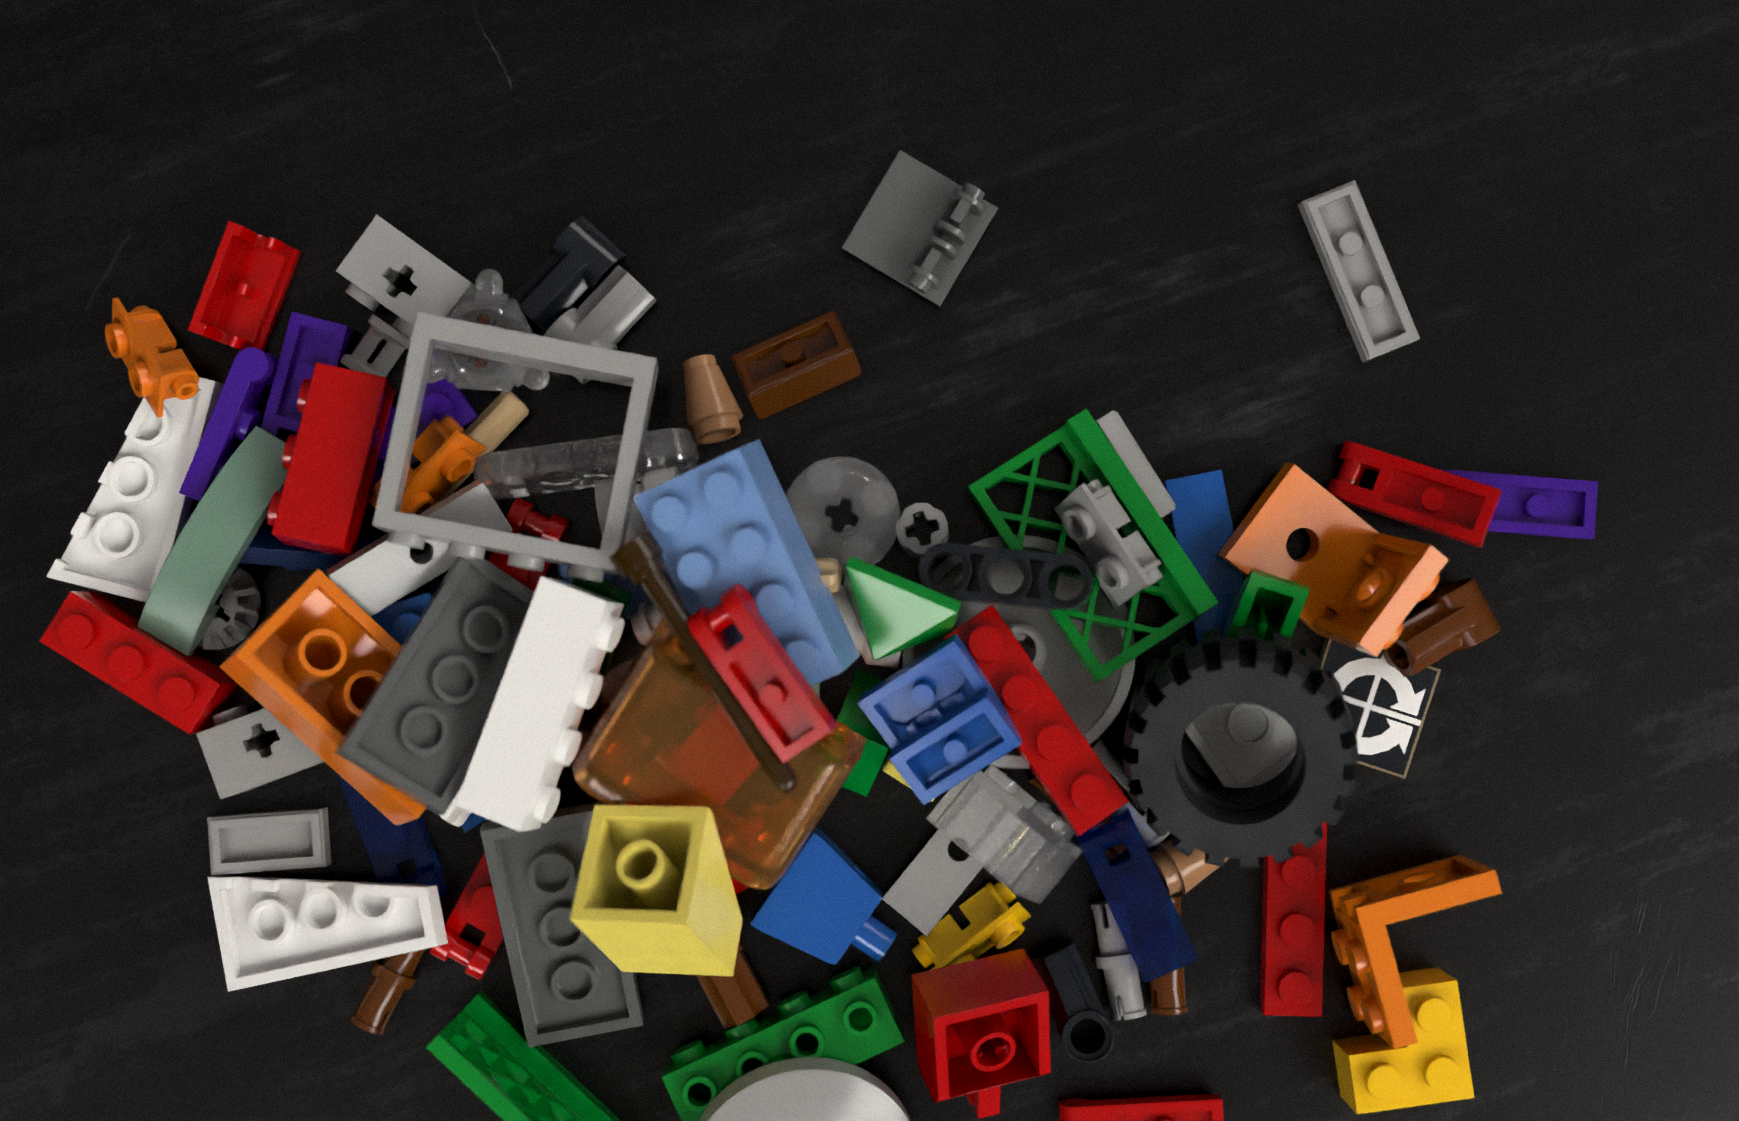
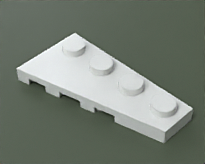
[46,377,223,602]
[207,875,448,992]

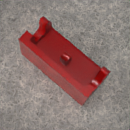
[188,221,301,351]

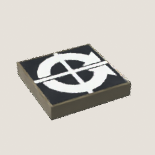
[1319,638,1441,779]

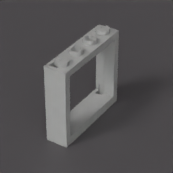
[372,312,659,583]

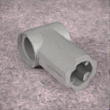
[544,265,656,384]

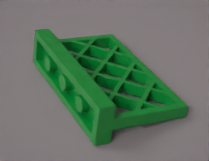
[967,408,1219,683]
[426,990,621,1121]

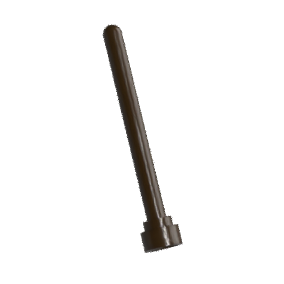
[609,532,798,794]

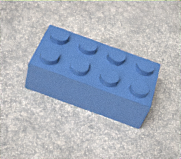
[634,439,860,686]

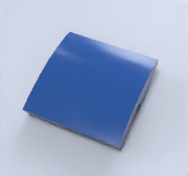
[857,634,1022,805]

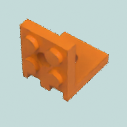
[1217,463,1449,657]
[1328,854,1502,1049]

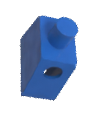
[750,826,897,965]

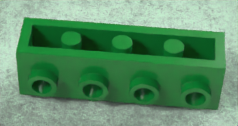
[661,966,905,1121]

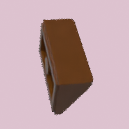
[730,310,862,419]

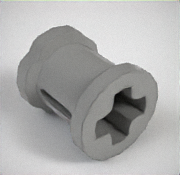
[340,313,411,377]
[896,503,949,560]

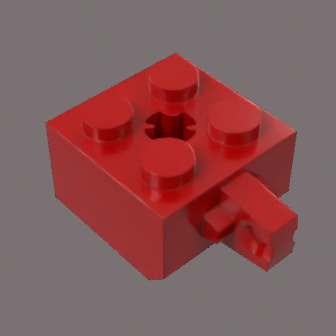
[911,948,1051,1119]

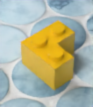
[1332,967,1474,1114]

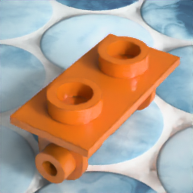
[105,298,199,418]
[368,414,486,515]

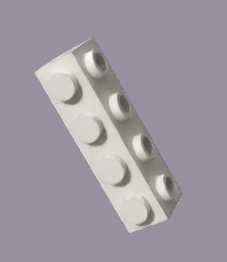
[455,576,624,832]

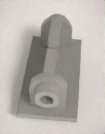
[1054,479,1163,606]

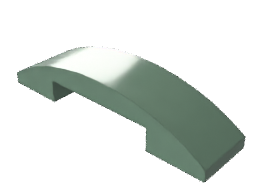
[137,426,288,656]

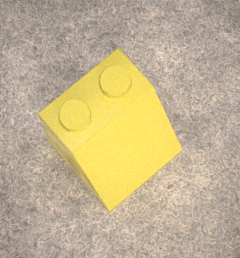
[570,805,743,976]

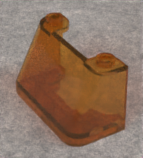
[572,617,866,890]

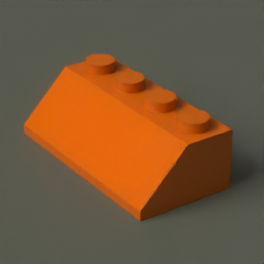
[219,569,426,826]

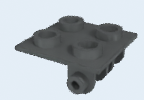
[842,150,998,307]

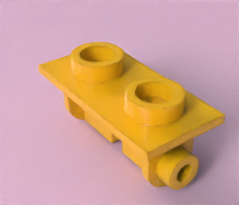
[912,879,1031,971]

